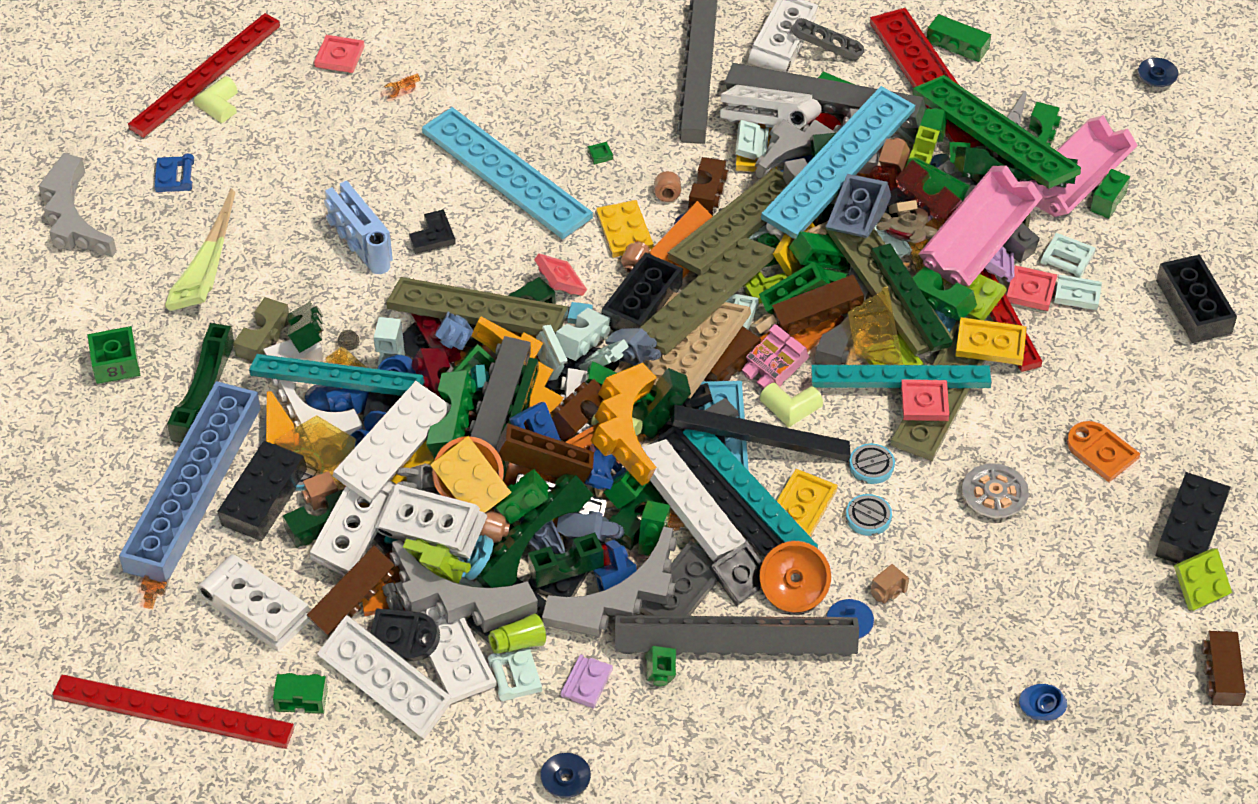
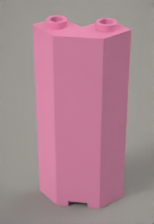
[1030,115,1138,217]
[919,166,1043,286]

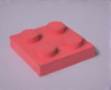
[314,35,365,73]
[534,253,587,296]
[1007,265,1057,311]
[901,380,949,421]

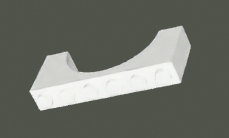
[264,340,363,455]

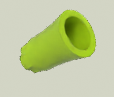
[488,613,546,654]

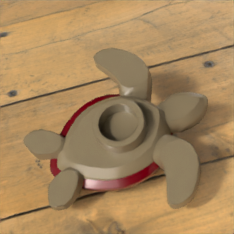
[876,208,938,243]

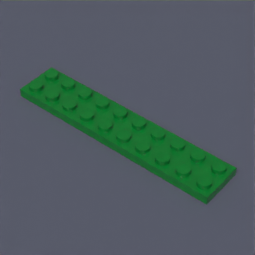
[912,75,1081,189]

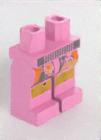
[742,324,809,390]

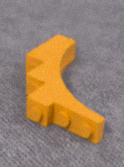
[471,317,564,431]
[590,363,657,486]

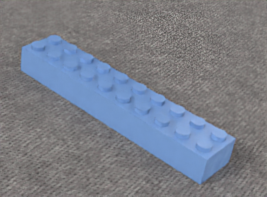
[119,381,261,584]

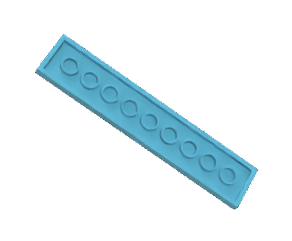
[761,86,916,239]
[422,107,593,239]

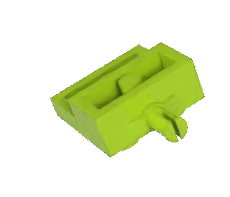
[403,538,471,584]

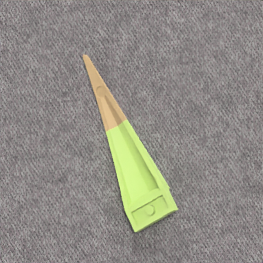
[165,188,235,311]

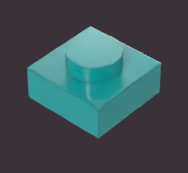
[470,365,489,392]

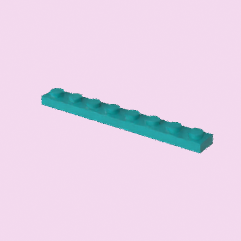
[249,354,424,396]
[811,365,992,388]
[683,429,818,549]

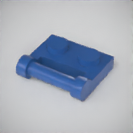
[155,153,195,192]
[510,402,561,441]

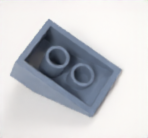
[826,174,891,238]

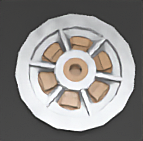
[962,463,1029,518]

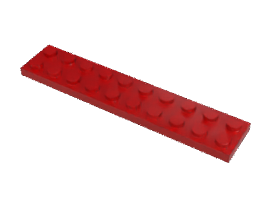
[870,7,983,148]

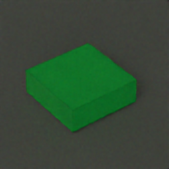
[587,142,613,165]

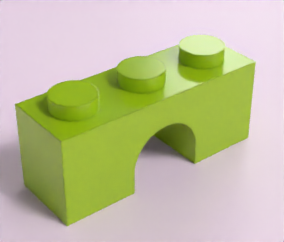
[909,126,940,164]

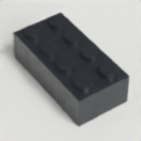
[602,252,683,331]
[1156,254,1237,343]
[217,441,307,541]
[1155,472,1231,564]

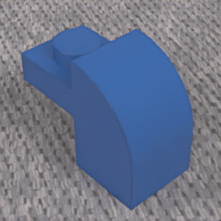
[326,388,369,414]
[584,443,616,490]
[593,540,637,592]

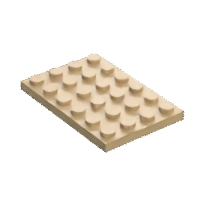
[615,292,751,398]

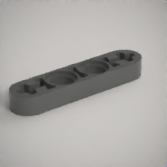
[791,18,864,61]

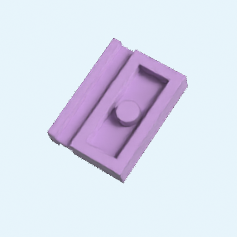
[985,247,1015,282]
[561,654,613,709]

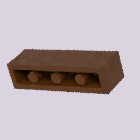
[772,274,865,335]
[496,423,594,483]
[307,546,395,637]

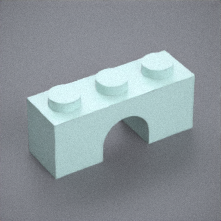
[556,308,610,361]
[374,317,405,368]

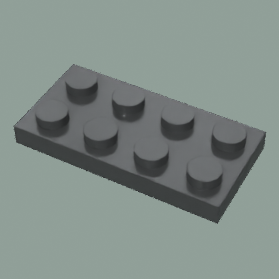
[640,541,721,616]

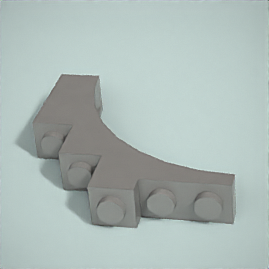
[754,119,880,179]
[38,153,117,257]
[542,527,677,637]
[390,540,538,633]

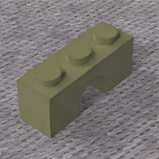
[233,297,289,362]

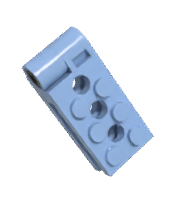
[324,180,393,274]

